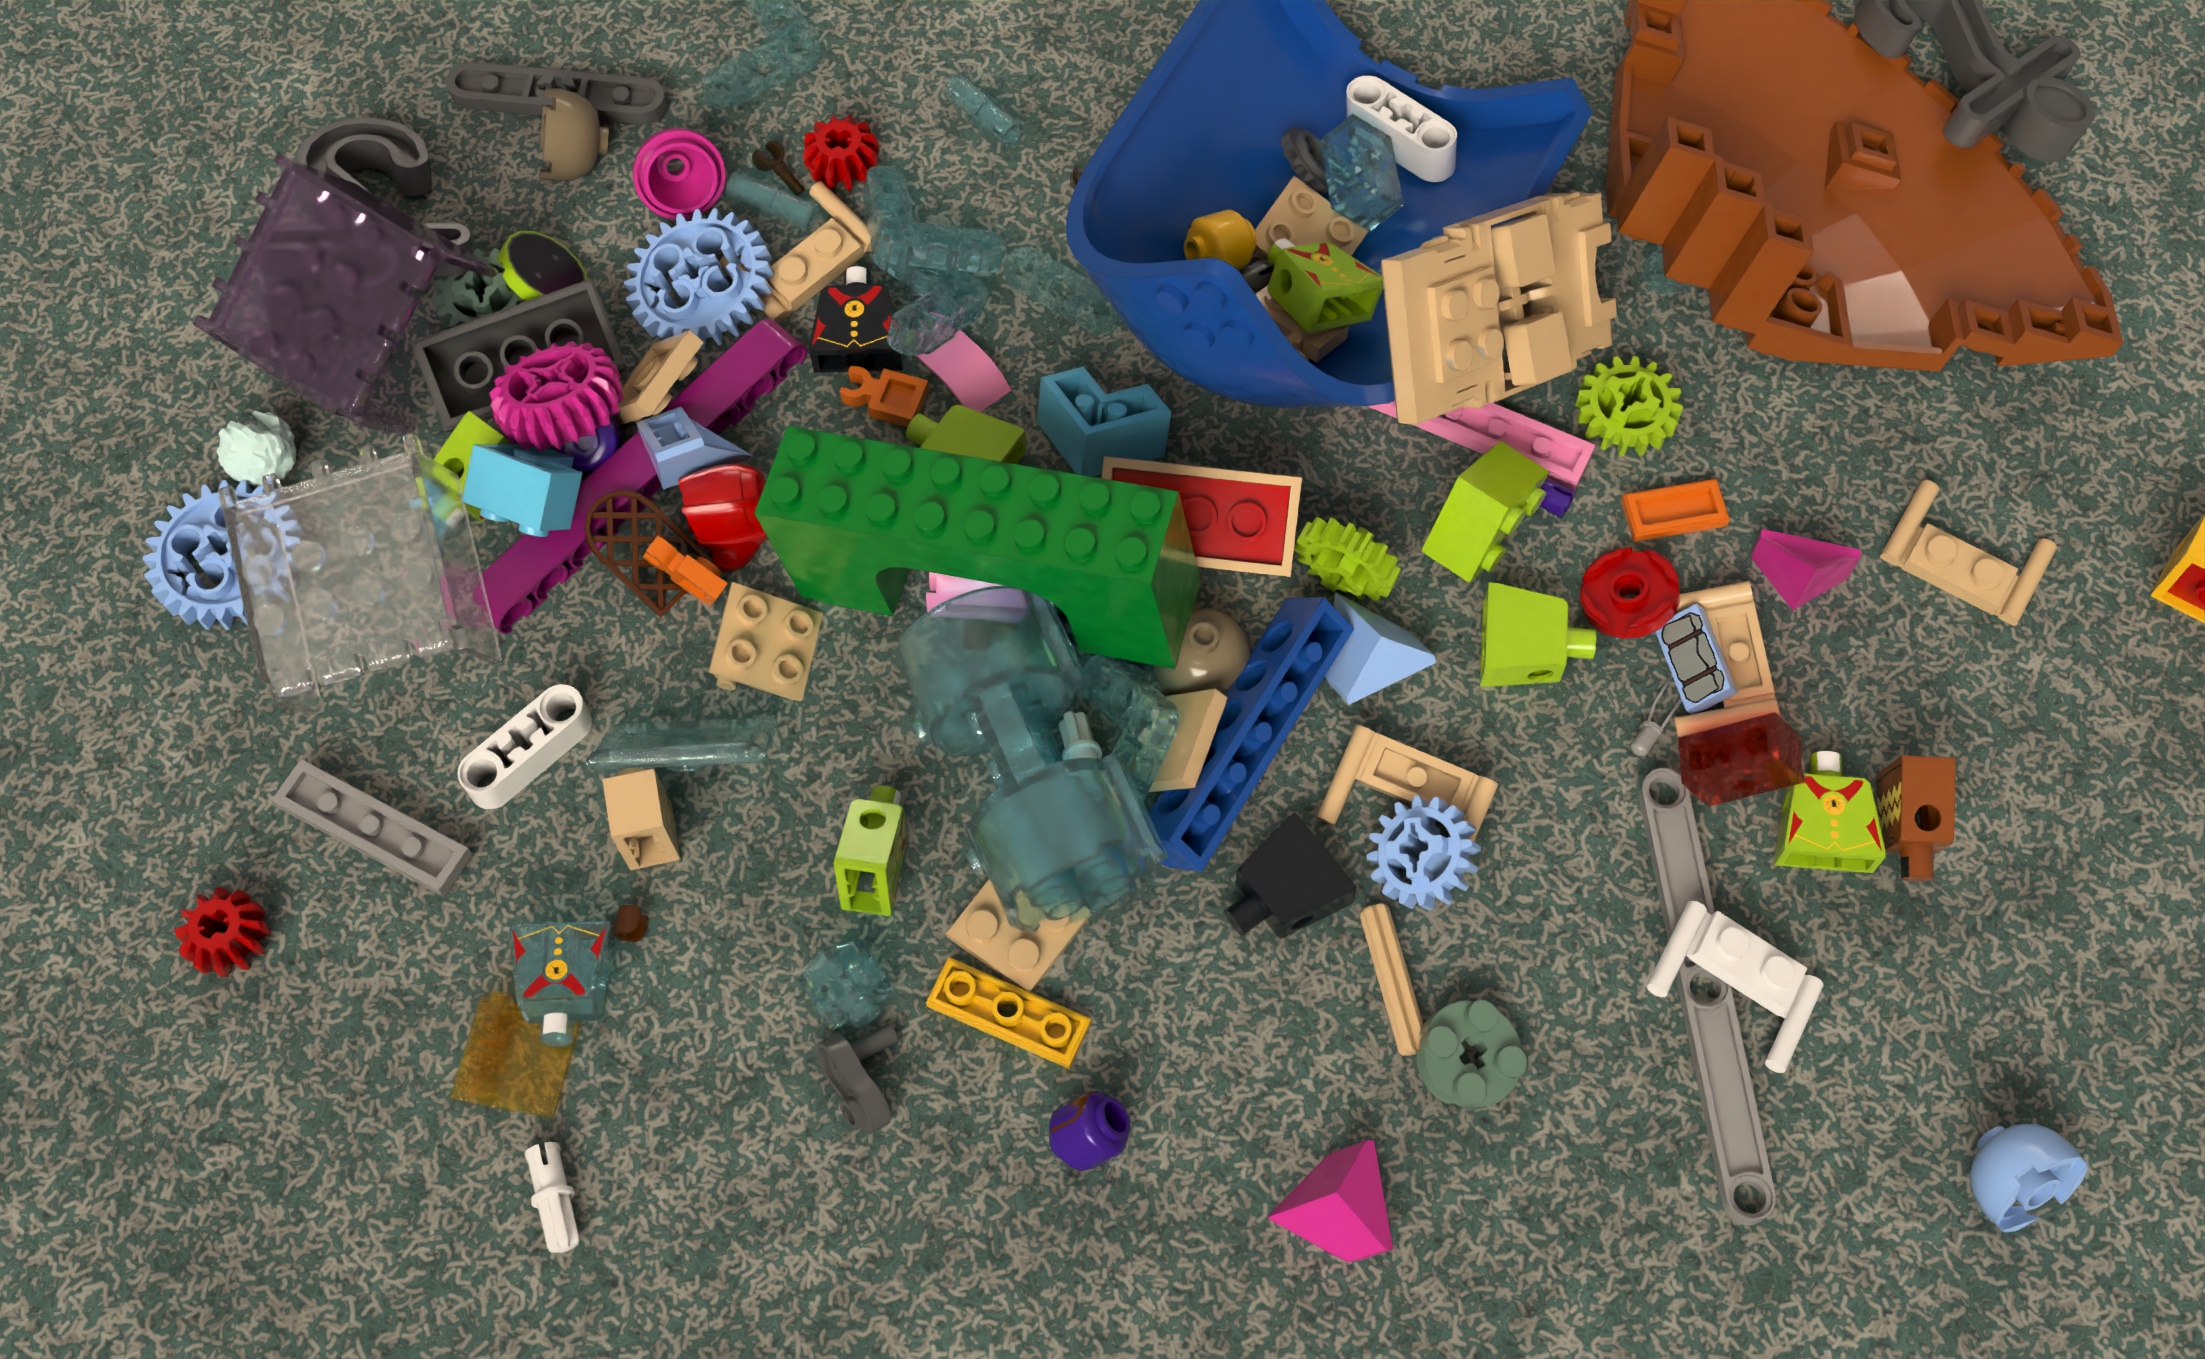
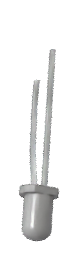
[1631,674,1682,756]

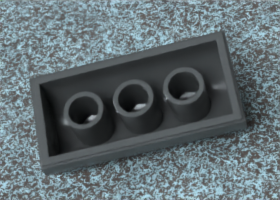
[411,278,627,433]

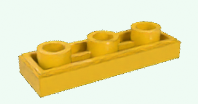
[926,957,1091,1069]

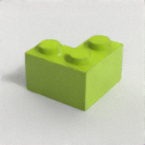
[1421,441,1550,583]

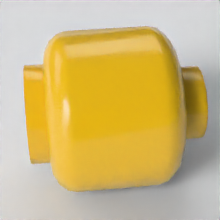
[1184,210,1257,270]

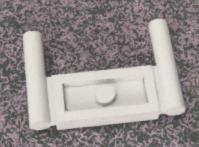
[1647,901,1824,1073]

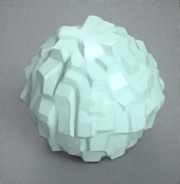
[217,411,297,488]

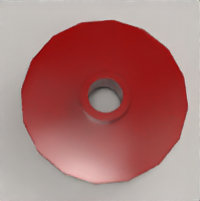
[1580,547,1680,639]

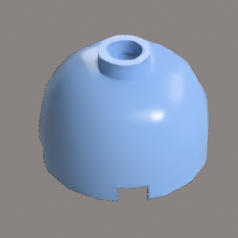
[1969,1124,2088,1233]

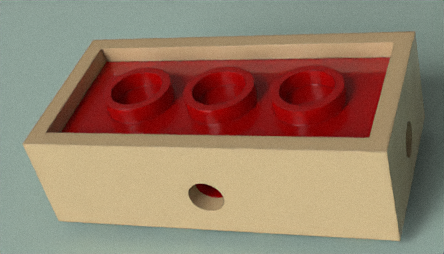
[1101,456,1302,577]

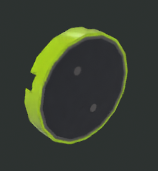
[497,231,587,301]

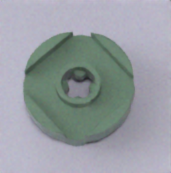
[1416,1000,1527,1110]

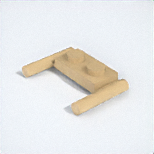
[719,181,881,324]
[1880,480,2057,626]
[1674,581,1780,737]
[1316,725,1498,842]

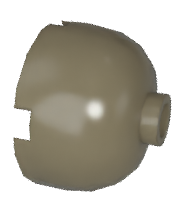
[539,87,609,181]
[1154,608,1251,695]

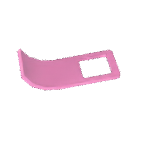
[897,309,1011,412]

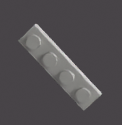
[271,759,473,897]

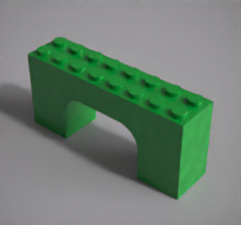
[754,426,1201,669]

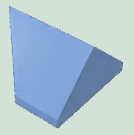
[636,407,754,490]
[1325,592,1436,705]

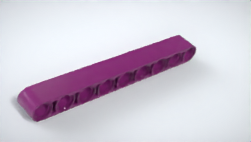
[465,318,807,634]

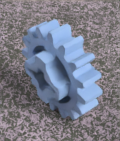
[1367,795,1481,910]

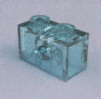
[1320,114,1404,232]

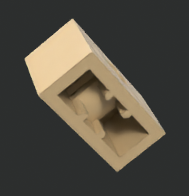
[602,767,681,870]

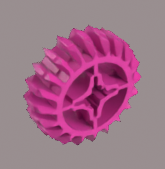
[489,341,624,452]

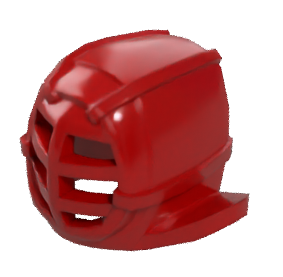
[678,463,768,572]

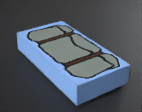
[1655,603,1738,714]

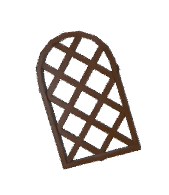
[584,490,714,618]

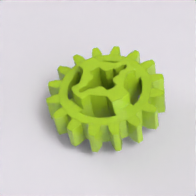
[1575,356,1683,456]
[1294,517,1401,601]

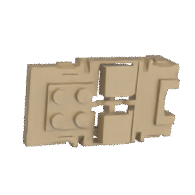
[1381,192,1617,425]

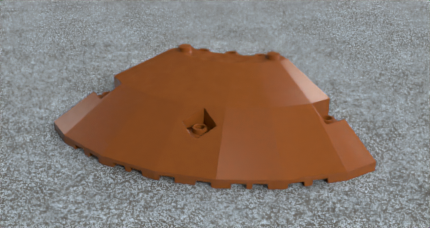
[1606,0,2124,372]

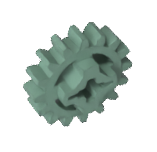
[432,248,526,328]

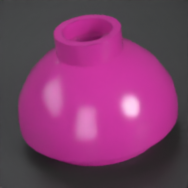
[633,128,725,219]

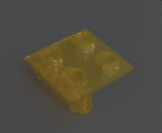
[450,992,583,1119]

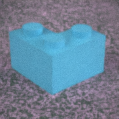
[1037,367,1171,477]
[461,444,583,537]

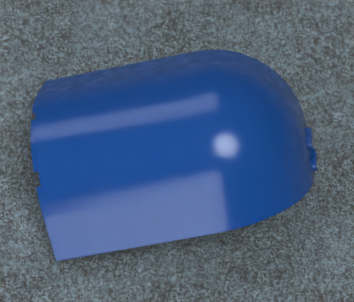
[1066,0,1592,408]

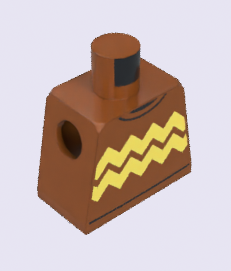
[1876,755,1956,882]

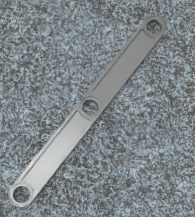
[1639,768,1776,1225]

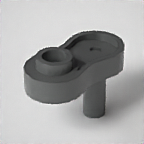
[815,1024,898,1135]

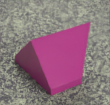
[1751,529,1861,610]
[1267,1140,1393,1262]

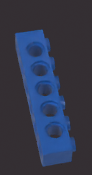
[1133,597,1354,872]

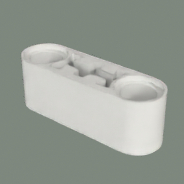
[1346,76,1457,182]
[458,684,592,809]

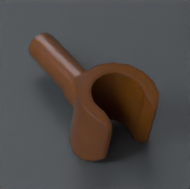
[573,905,648,945]

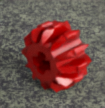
[802,113,880,192]
[174,886,271,978]

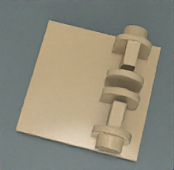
[1251,175,1368,270]
[708,582,823,701]

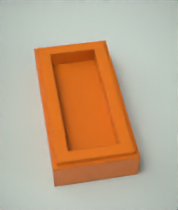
[1621,478,1730,542]

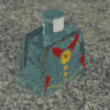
[509,921,617,1046]

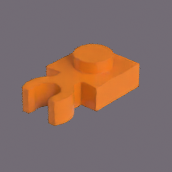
[839,366,930,428]
[642,535,728,606]

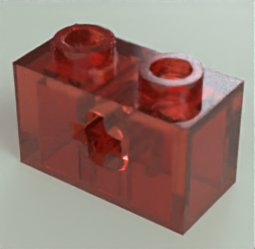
[1678,712,1806,806]

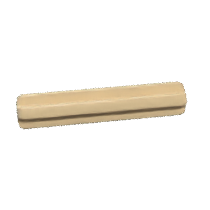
[1360,903,1423,1056]

